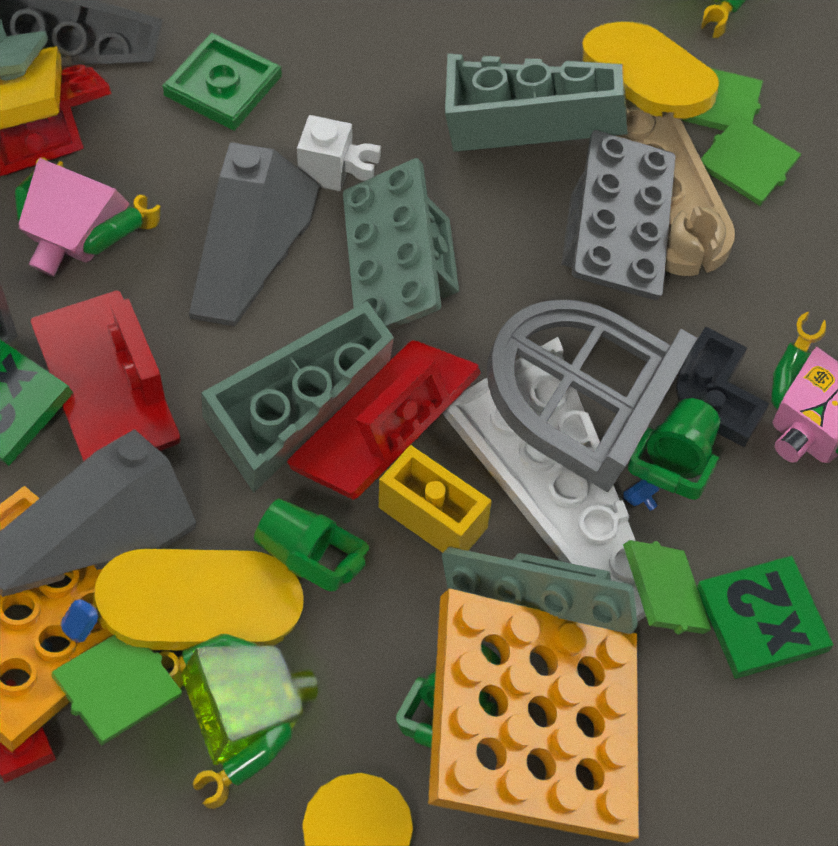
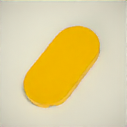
[583,22,719,119]
[93,549,304,650]

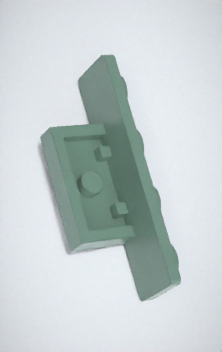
[442,547,638,634]

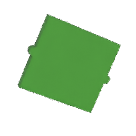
[681,68,763,131]
[701,115,801,206]
[623,540,711,635]
[51,635,182,746]

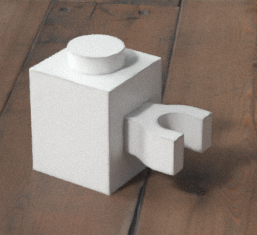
[297,115,381,191]

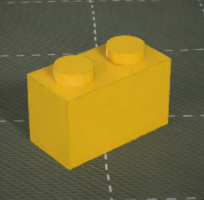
[379,445,492,553]

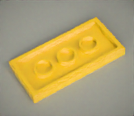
[0,46,62,129]

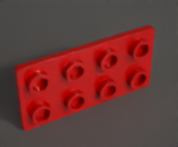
[0,65,111,176]
[31,291,181,462]
[287,340,481,500]

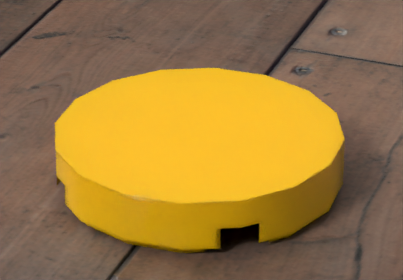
[302,773,413,846]

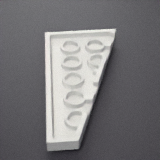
[442,337,646,622]

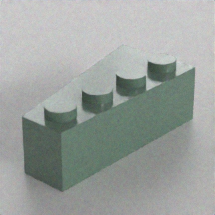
[445,54,628,152]

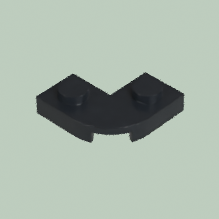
[676,327,769,448]

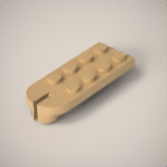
[615,98,735,276]

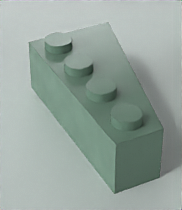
[201,301,394,493]

